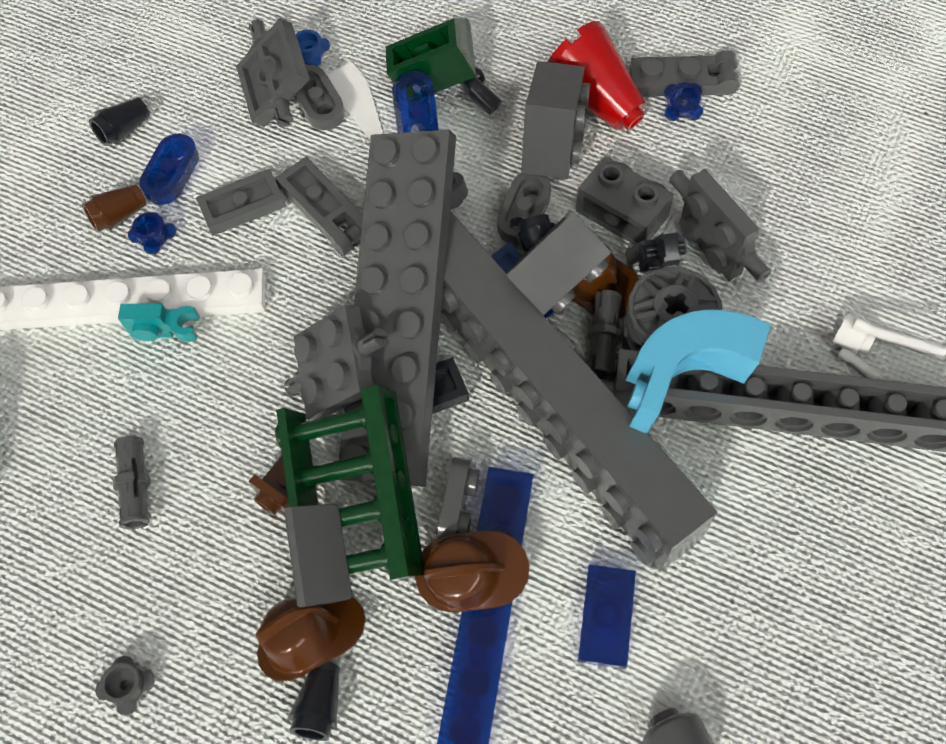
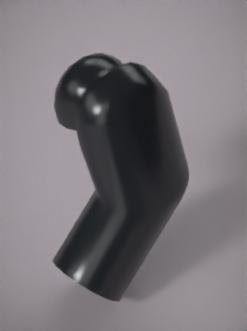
[460,67,502,115]

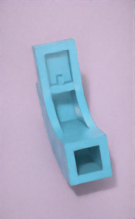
[625,310,771,434]

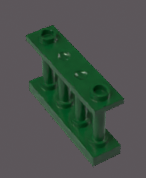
[275,384,425,580]

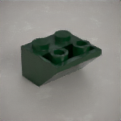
[385,18,476,103]

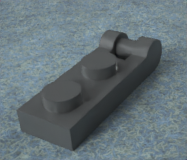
[630,50,740,97]
[275,156,363,256]

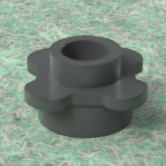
[95,656,155,715]

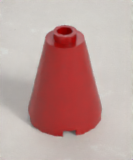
[547,21,646,131]

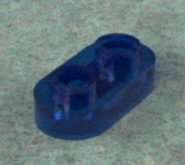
[392,71,439,133]
[139,133,199,205]

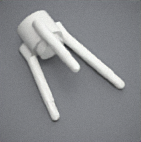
[832,313,946,380]

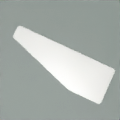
[326,62,383,141]

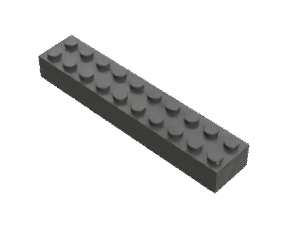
[441,211,718,573]

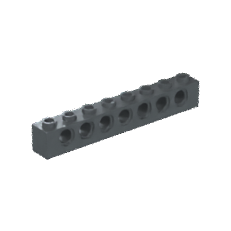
[613,349,946,452]

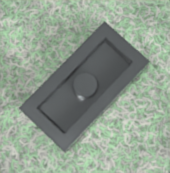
[196,169,287,236]

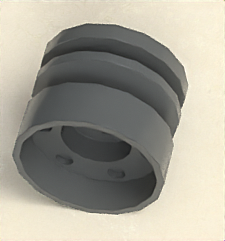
[621,267,722,351]

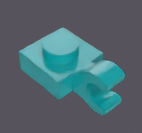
[118,303,200,342]

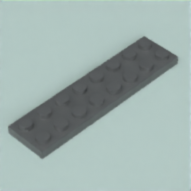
[339,129,456,487]

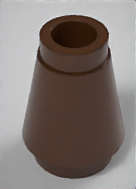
[82,184,147,233]

